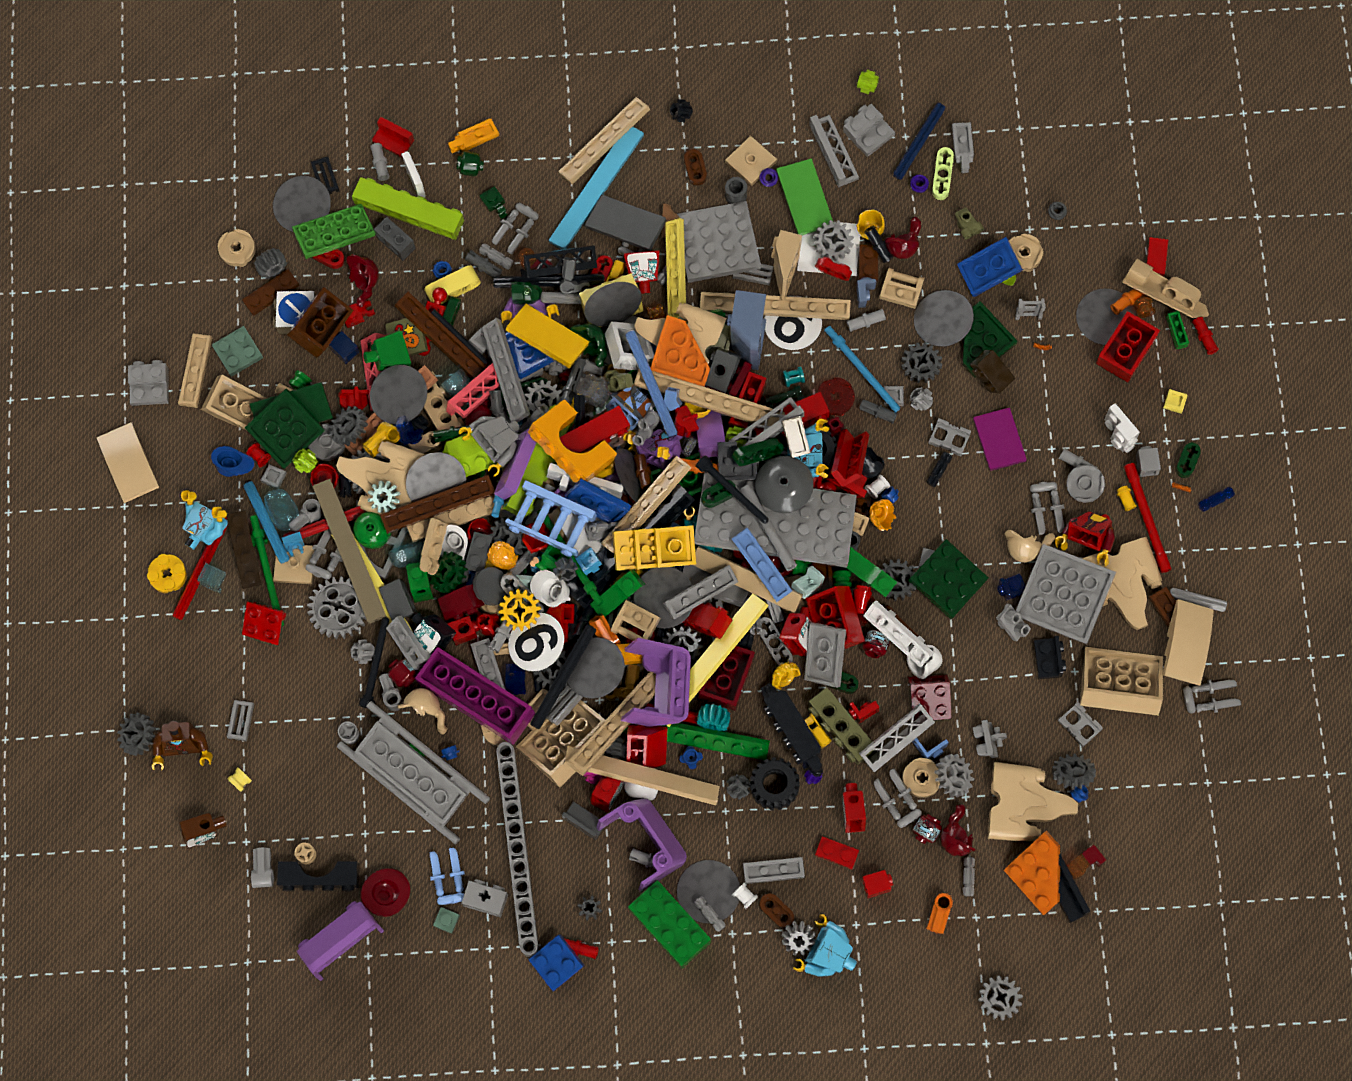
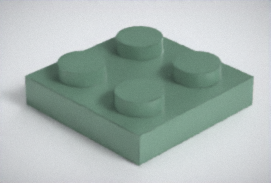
[212,326,263,377]

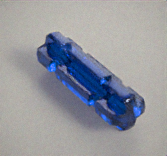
[1198,487,1235,512]

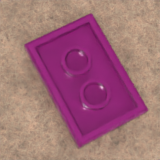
[973,407,1027,471]

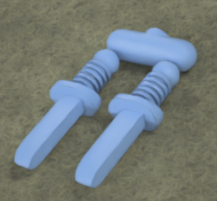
[430,848,465,905]

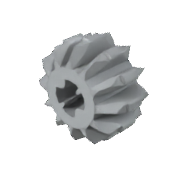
[782,921,815,955]

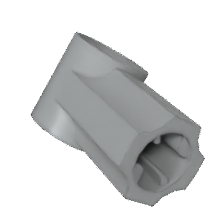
[251,847,274,888]

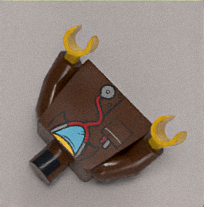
[152,721,213,770]

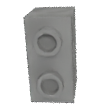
[461,879,508,918]

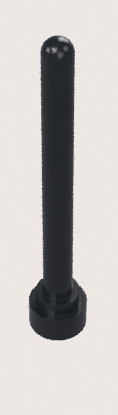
[696,455,769,524]
[358,617,389,709]

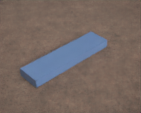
[732,528,792,602]

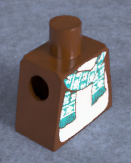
[179,813,227,849]

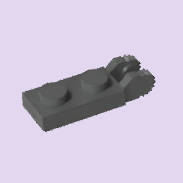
[462,532,493,585]

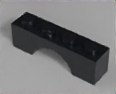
[277,861,360,892]

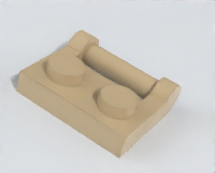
[879,268,925,309]
[611,600,661,641]

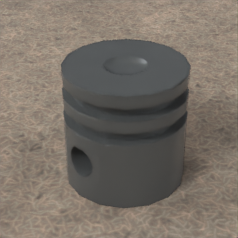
[725,177,747,204]

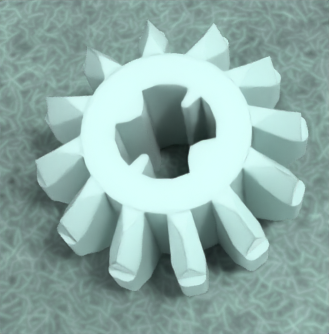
[368,481,401,513]

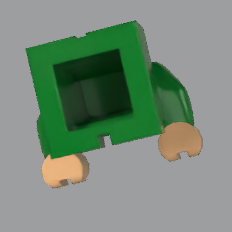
[530,545,565,572]

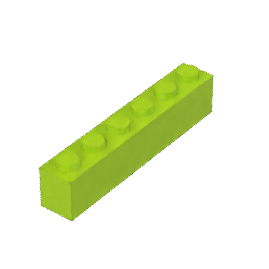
[352,177,464,240]
[502,404,574,517]

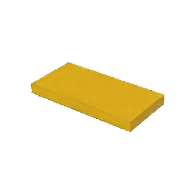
[506,304,590,369]

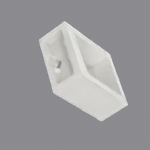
[605,322,654,371]

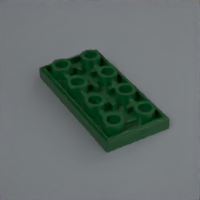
[250,382,334,422]

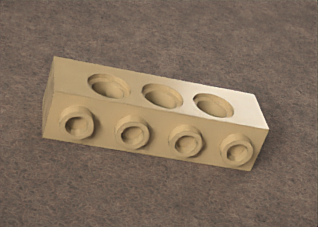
[423,371,465,444]

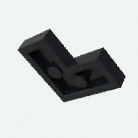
[717,442,757,480]

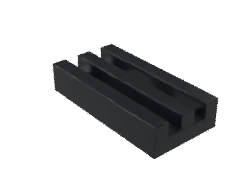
[311,157,339,195]

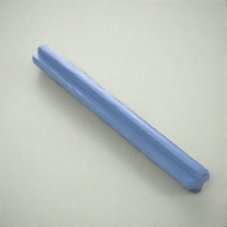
[625,330,677,437]

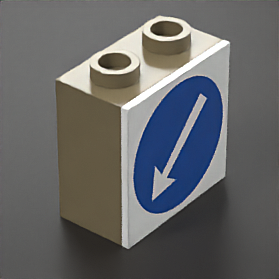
[273,291,316,334]

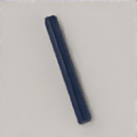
[893,103,945,180]

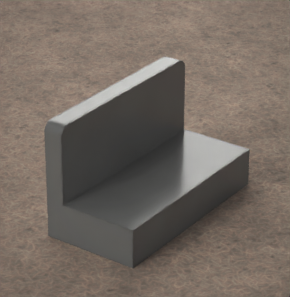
[379,579,418,621]
[562,802,604,841]

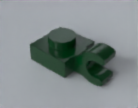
[479,186,508,219]

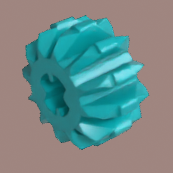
[697,704,730,731]

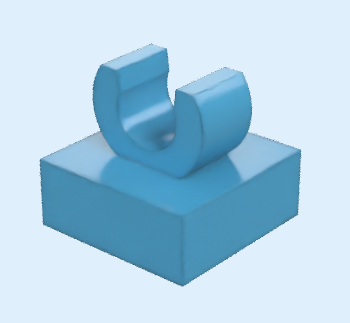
[282,532,305,557]
[575,547,602,575]

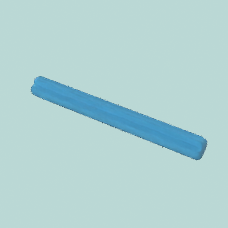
[244,481,289,564]

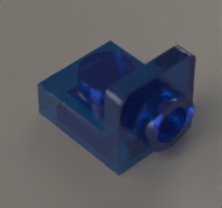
[396,415,424,445]
[997,574,1026,601]
[505,664,526,695]

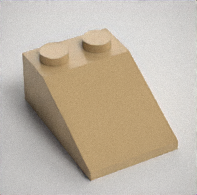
[771,230,802,301]
[201,375,267,431]

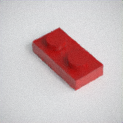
[815,836,859,870]

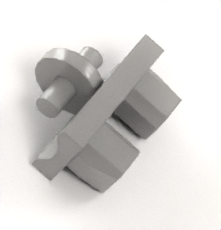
[996,603,1031,641]
[973,720,1007,758]

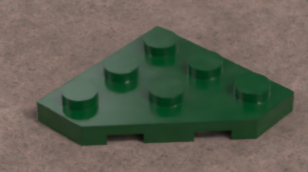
[963,301,1018,378]

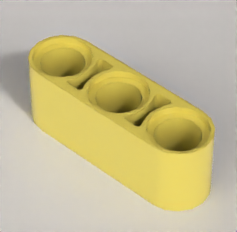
[424,265,481,304]

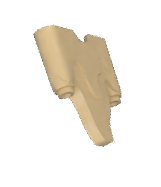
[634,303,727,385]
[336,441,426,515]
[1082,537,1162,630]
[987,762,1078,842]

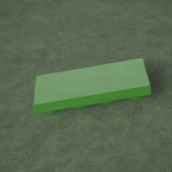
[776,158,834,235]
[292,203,375,259]

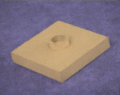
[725,136,777,186]
[273,544,315,584]

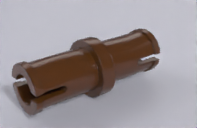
[634,454,652,492]

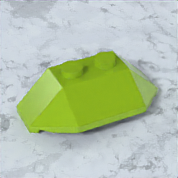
[443,432,497,477]

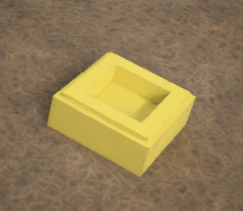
[1163,389,1187,414]

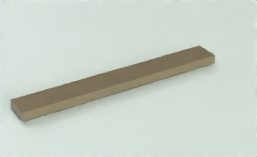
[313,479,387,624]

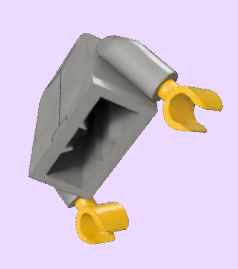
[459,416,520,477]

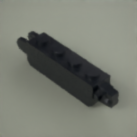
[760,683,823,777]

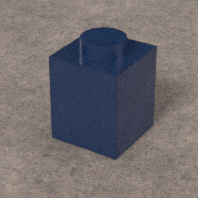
[329,331,359,364]

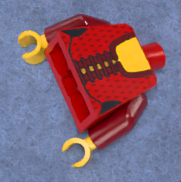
[1055,512,1115,566]

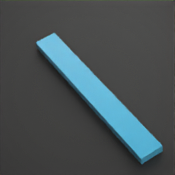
[549,127,644,250]

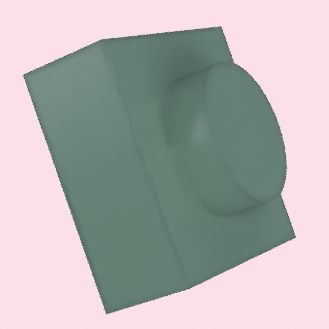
[433,907,460,934]

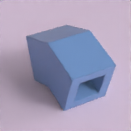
[664,387,682,412]

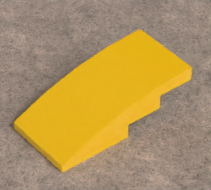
[612,525,696,570]

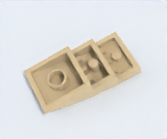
[97,422,159,503]
[1162,599,1214,686]

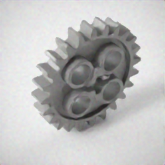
[307,577,367,639]

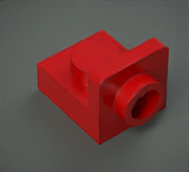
[848,701,880,724]

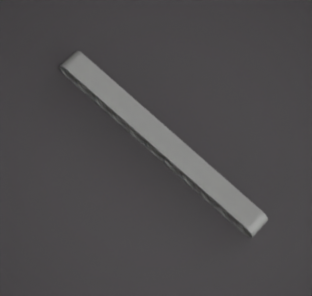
[496,742,539,957]

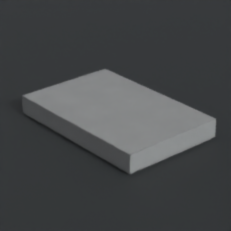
[804,622,846,688]

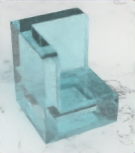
[197,563,226,594]

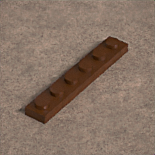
[394,292,487,380]
[380,475,495,534]

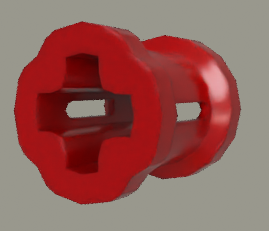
[246,442,271,468]

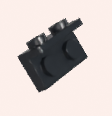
[1033,636,1066,680]

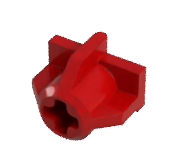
[338,386,369,411]
[674,405,699,438]
[476,612,500,639]

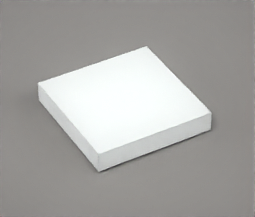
[402,151,426,198]

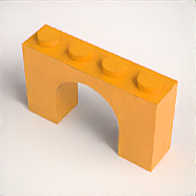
[528,399,617,483]

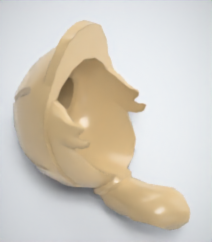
[1005,530,1055,563]
[397,688,447,735]

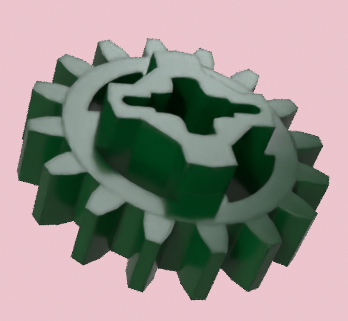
[428,551,468,594]

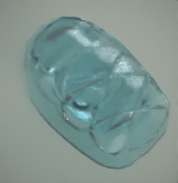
[440,368,470,396]
[264,489,299,531]
[388,540,424,568]

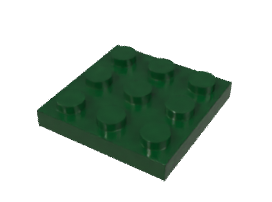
[245,388,326,469]
[908,539,989,619]

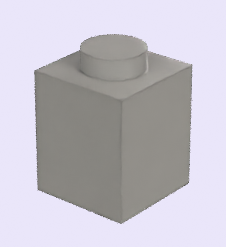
[1136,446,1161,477]

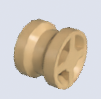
[295,843,317,865]

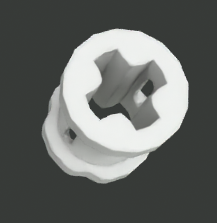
[865,475,890,499]
[732,882,758,909]

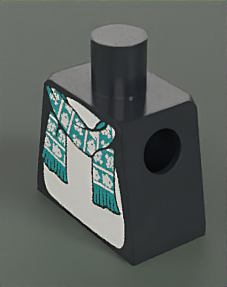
[411,612,456,655]

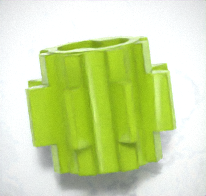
[857,70,879,94]
[725,426,748,448]
[292,449,318,473]

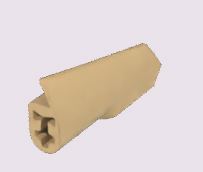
[1122,259,1209,318]

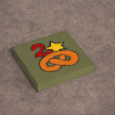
[385,318,428,356]

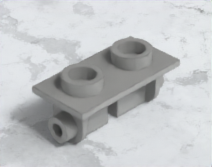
[584,519,621,541]

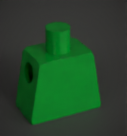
[363,331,411,371]
[406,562,434,603]

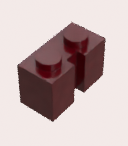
[438,584,485,621]

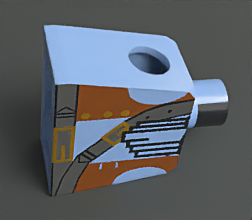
[605,385,651,431]

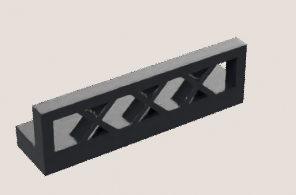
[520,245,597,278]
[1059,854,1090,923]

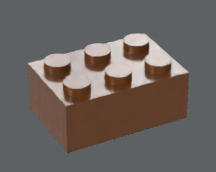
[287,287,353,358]

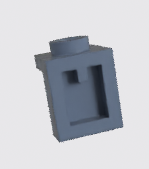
[856,277,876,308]

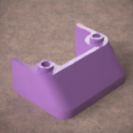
[621,638,691,727]
[597,798,686,893]
[297,901,384,981]

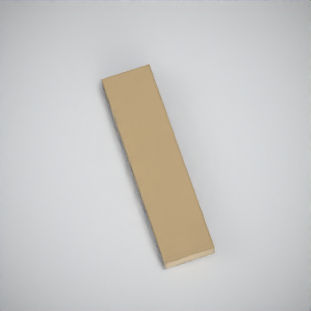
[178,333,212,408]

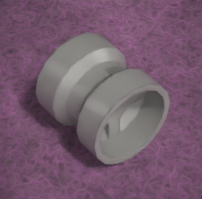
[338,721,360,744]

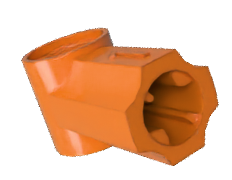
[588,614,621,645]
[926,893,953,934]

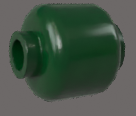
[456,151,484,177]

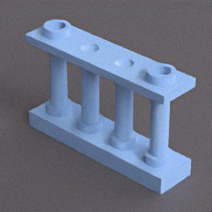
[505,480,597,557]

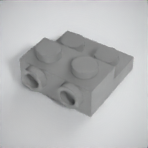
[843,104,895,157]
[128,360,169,406]

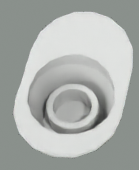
[440,524,468,563]
[530,570,571,607]

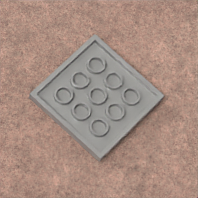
[677,201,761,283]
[1016,544,1116,645]

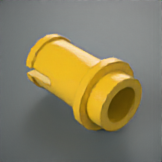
[1116,486,1137,511]

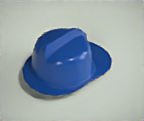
[211,446,254,477]

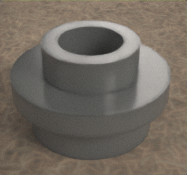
[1048,202,1067,220]

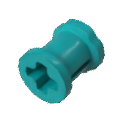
[782,366,805,387]

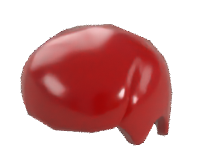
[310,463,339,489]
[466,518,493,545]

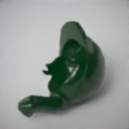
[570,324,607,368]

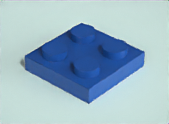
[529,934,585,991]

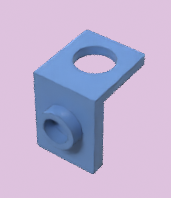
[912,738,949,759]

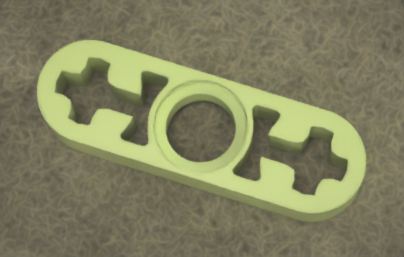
[932,147,954,200]

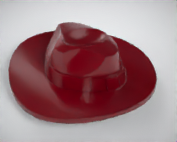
[361,868,410,917]

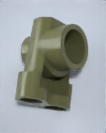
[955,207,984,240]
[605,370,633,393]

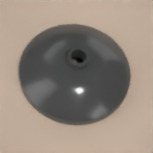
[755,456,814,513]

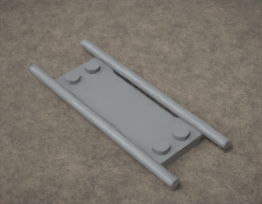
[337,701,490,845]

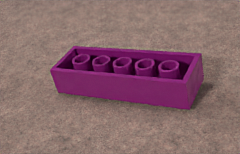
[415,647,536,745]

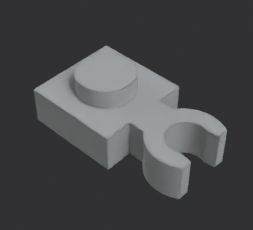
[468,328,492,361]

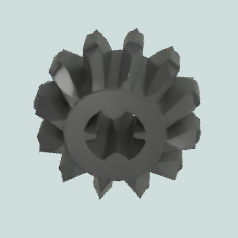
[254,248,287,279]

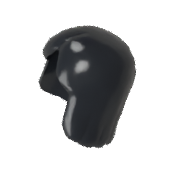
[862,447,885,478]

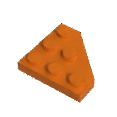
[651,315,710,387]
[1004,831,1060,915]

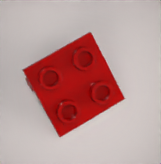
[242,601,287,646]

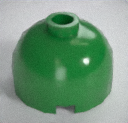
[353,512,392,549]

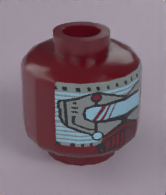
[862,629,890,659]
[388,659,417,688]
[913,814,942,844]

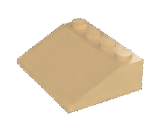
[1080,647,1163,716]
[516,696,605,788]

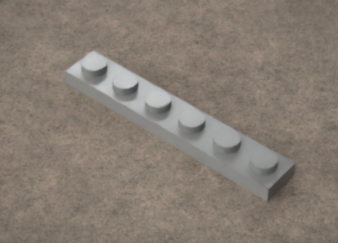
[482,318,530,423]

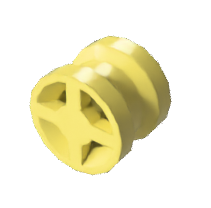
[227,768,252,792]

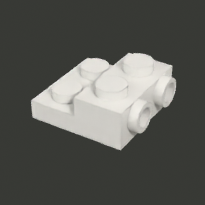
[1104,404,1140,453]

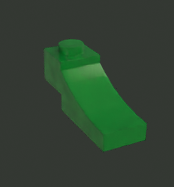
[845,547,897,598]
[590,569,645,617]

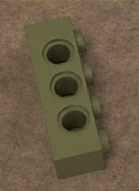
[808,687,876,765]

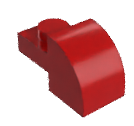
[546,604,574,643]

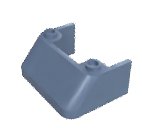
[727,290,766,370]

